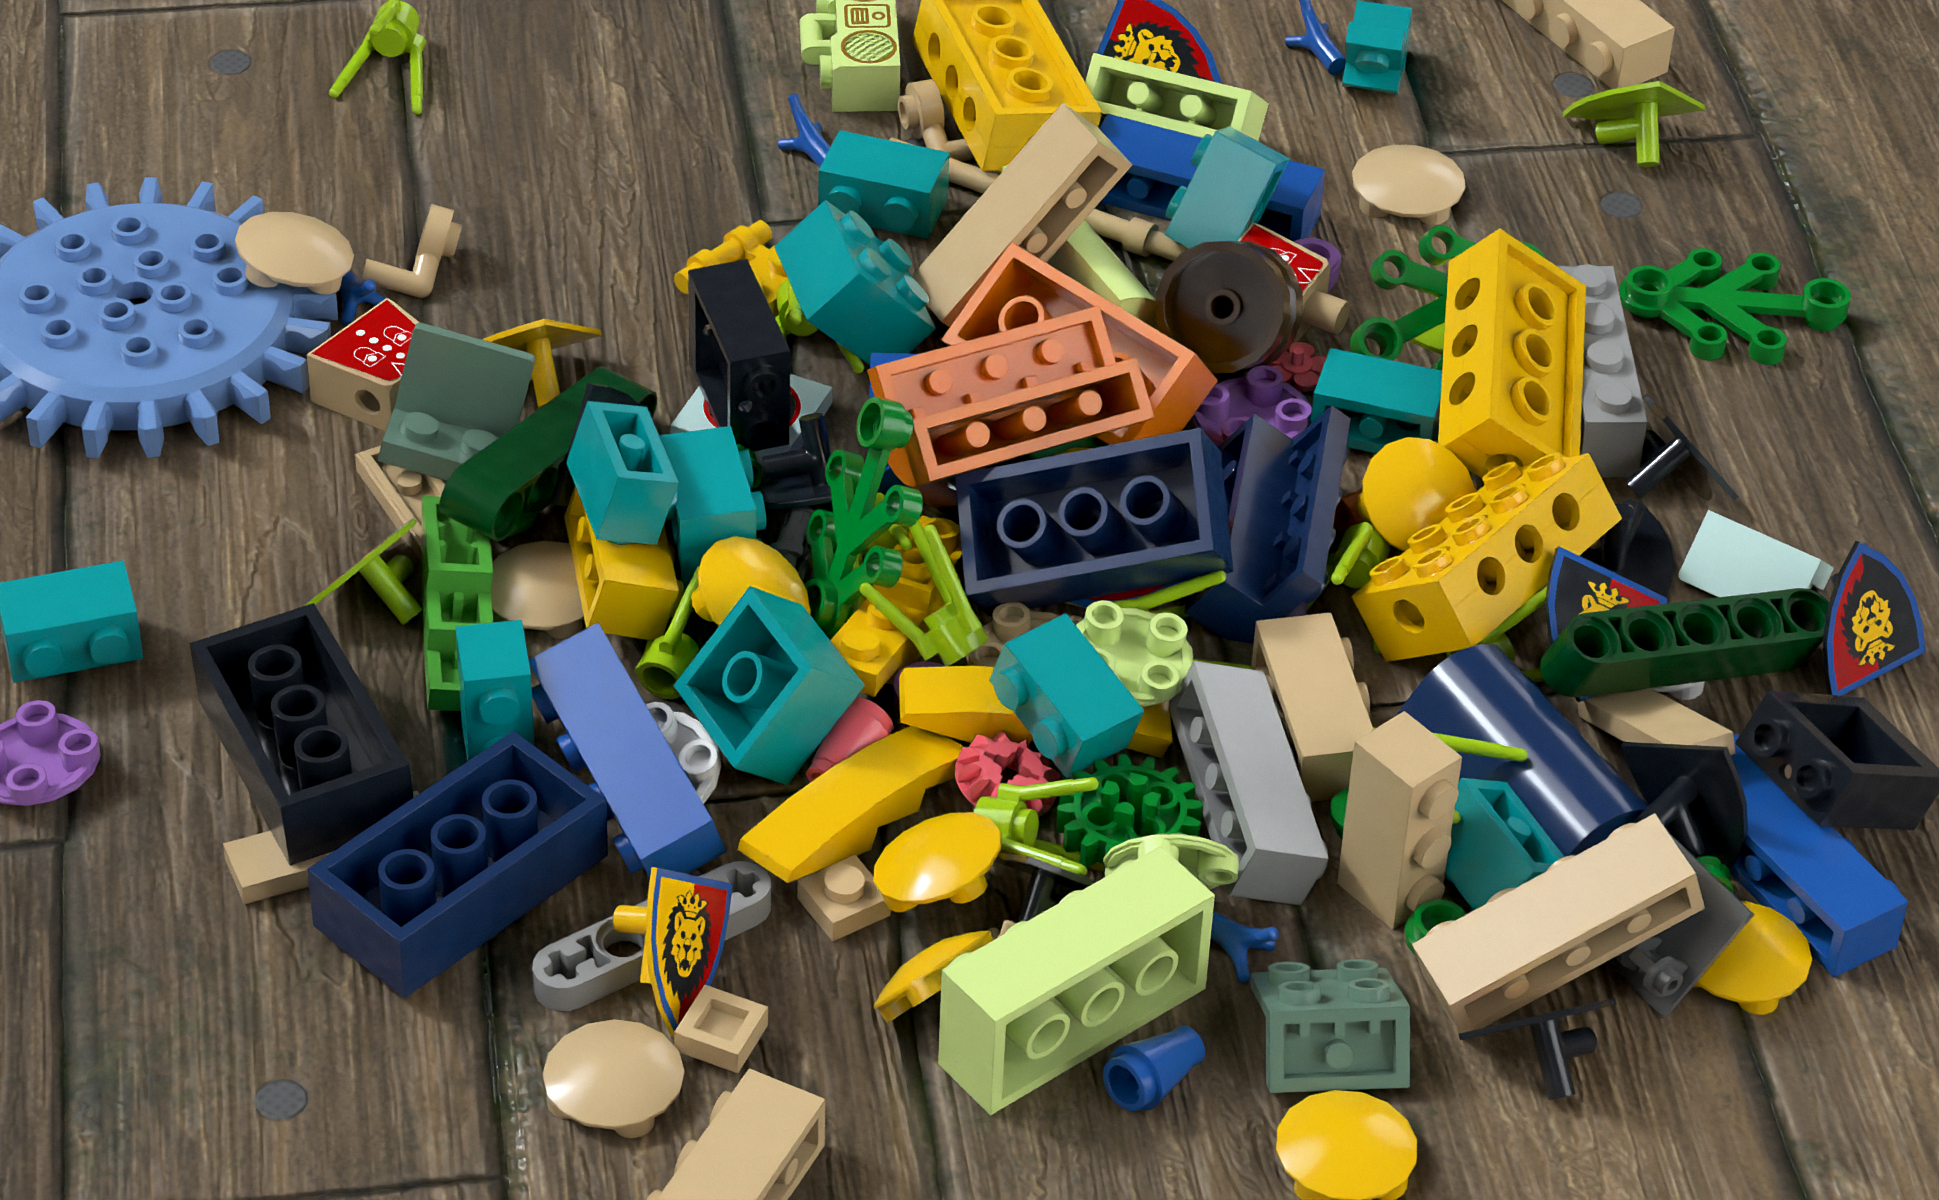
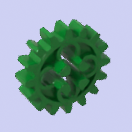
[1056,754,1203,877]

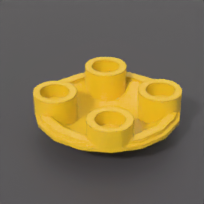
[1356,437,1477,552]
[691,536,811,626]
[873,812,1001,912]
[1693,901,1812,1015]
[873,930,994,1023]
[1276,1090,1417,1200]

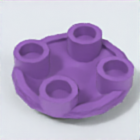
[1192,366,1312,447]
[0,700,101,806]

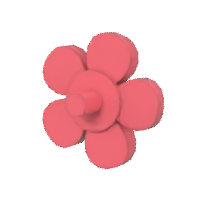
[1265,342,1327,392]

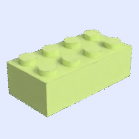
[938,846,1215,1116]

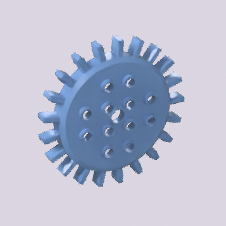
[0,177,338,458]

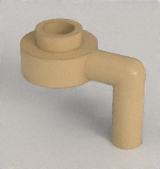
[898,79,976,162]
[361,204,462,298]

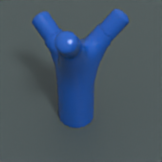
[1285,0,1346,75]
[778,94,831,168]
[338,269,386,327]
[1210,910,1279,983]

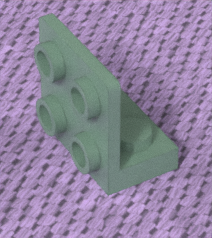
[377,322,536,480]
[1251,959,1410,1093]

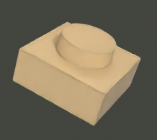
[797,855,891,941]
[674,985,768,1073]

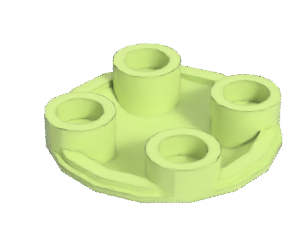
[1076,600,1194,707]
[1103,833,1239,890]

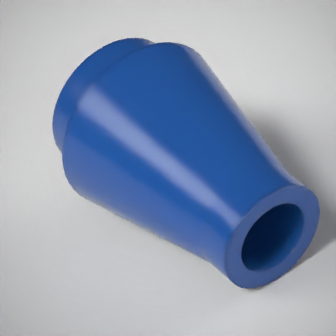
[1103,1026,1205,1111]

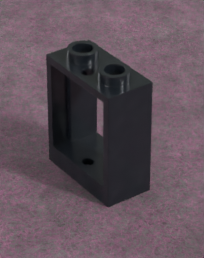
[688,259,790,451]
[1735,691,1939,830]

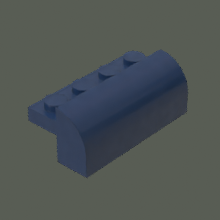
[1184,406,1351,644]
[1397,644,1649,857]

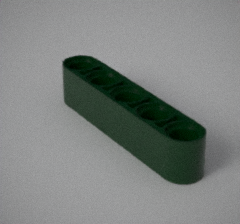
[439,366,658,542]
[1540,588,1829,697]

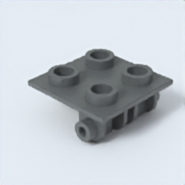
[1607,831,1755,1018]

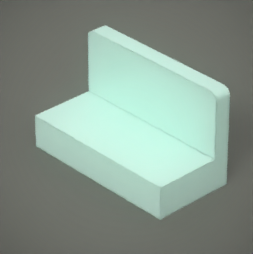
[1678,510,1834,597]

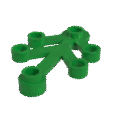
[1350,225,1545,371]
[1619,248,1851,365]
[805,397,923,639]

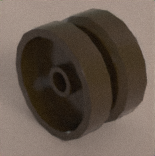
[1155,241,1303,373]

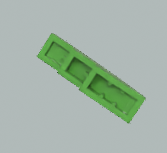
[422,496,493,711]

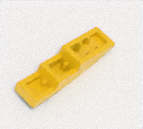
[899,666,1172,758]
[737,726,964,883]

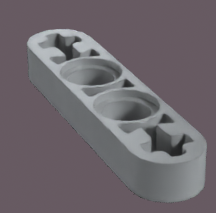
[532,861,771,1011]

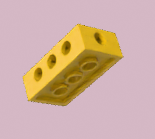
[912,0,1102,173]
[1438,228,1586,478]
[1351,453,1622,662]

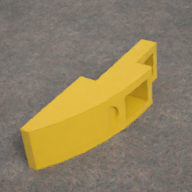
[830,515,964,697]

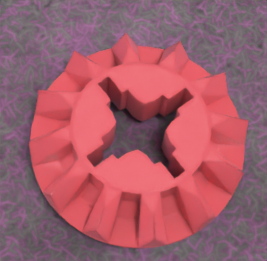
[955,731,1060,817]

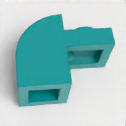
[1342,0,1412,95]

